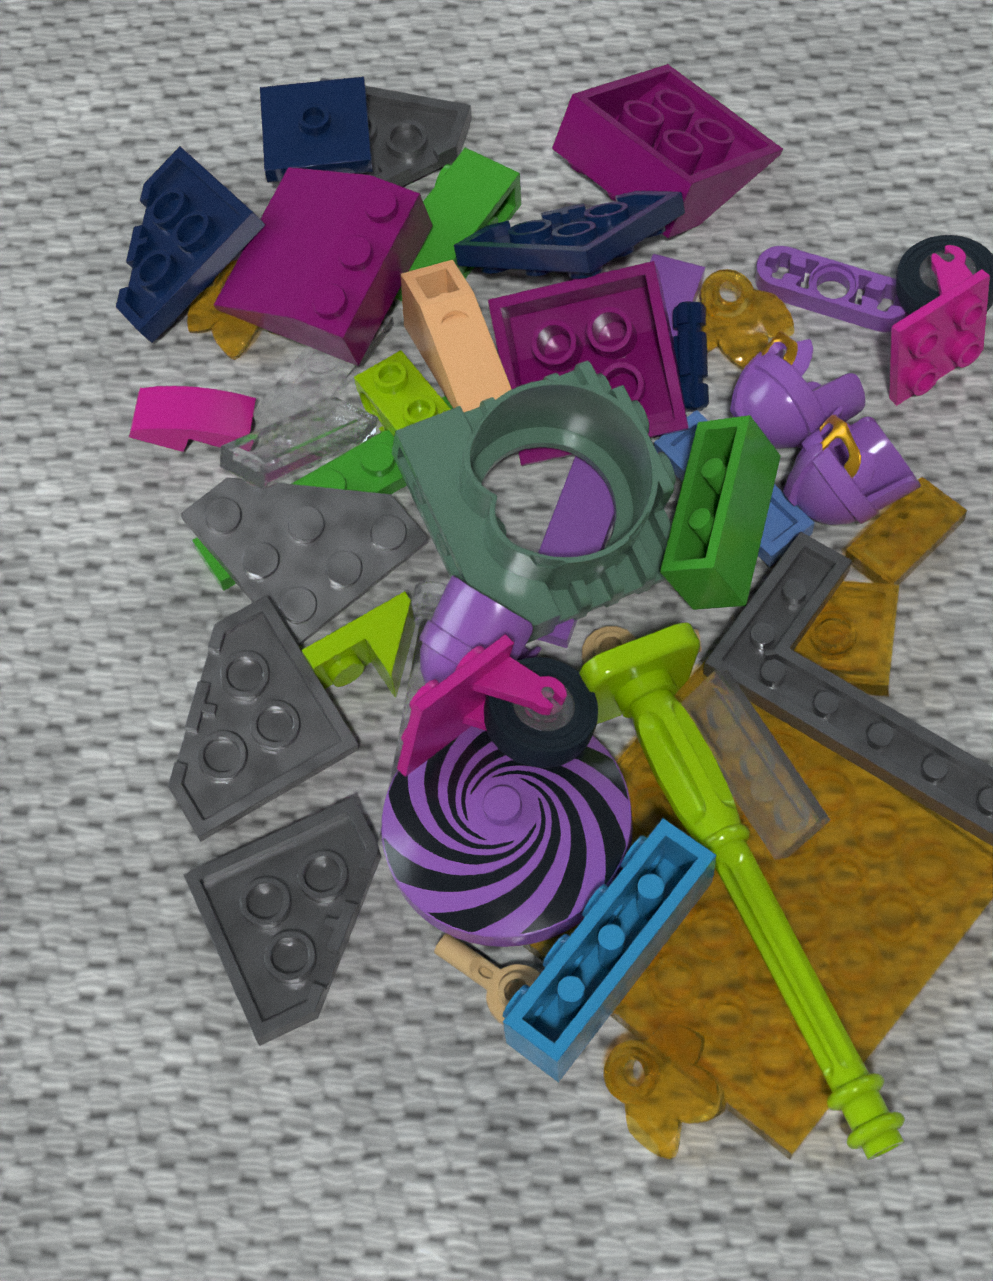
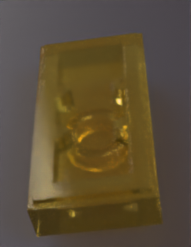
[845,477,968,595]

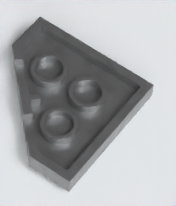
[320,78,472,187]
[181,477,429,647]
[168,595,358,842]
[183,796,382,1046]

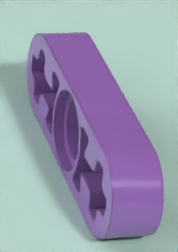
[755,246,909,332]

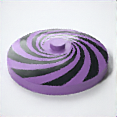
[381,708,633,947]

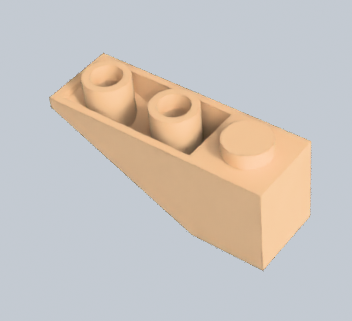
[400,260,512,412]

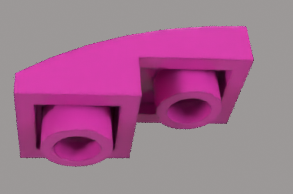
[129,386,256,454]

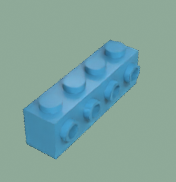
[503,818,716,1083]

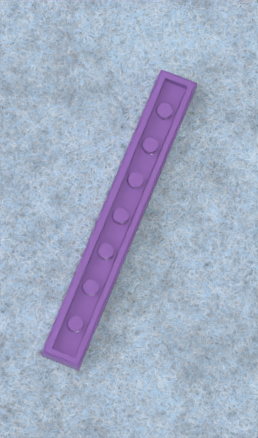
[537,254,705,648]

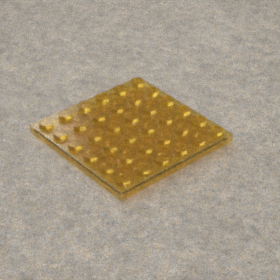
[522,658,993,1160]

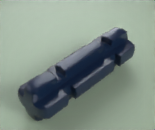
[673,301,709,412]

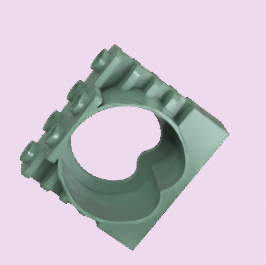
[392,360,676,643]

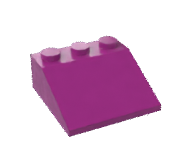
[552,64,783,238]
[213,167,433,366]
[488,261,689,466]

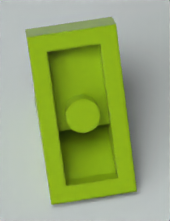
[302,591,415,697]

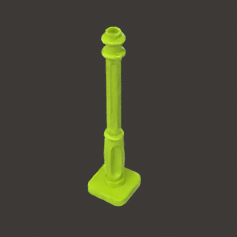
[579,623,905,1160]

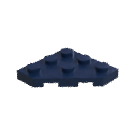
[116,146,265,343]
[454,191,685,279]

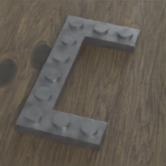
[703,532,993,846]

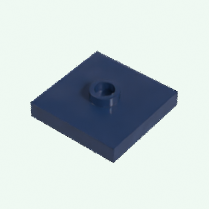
[260,76,373,183]

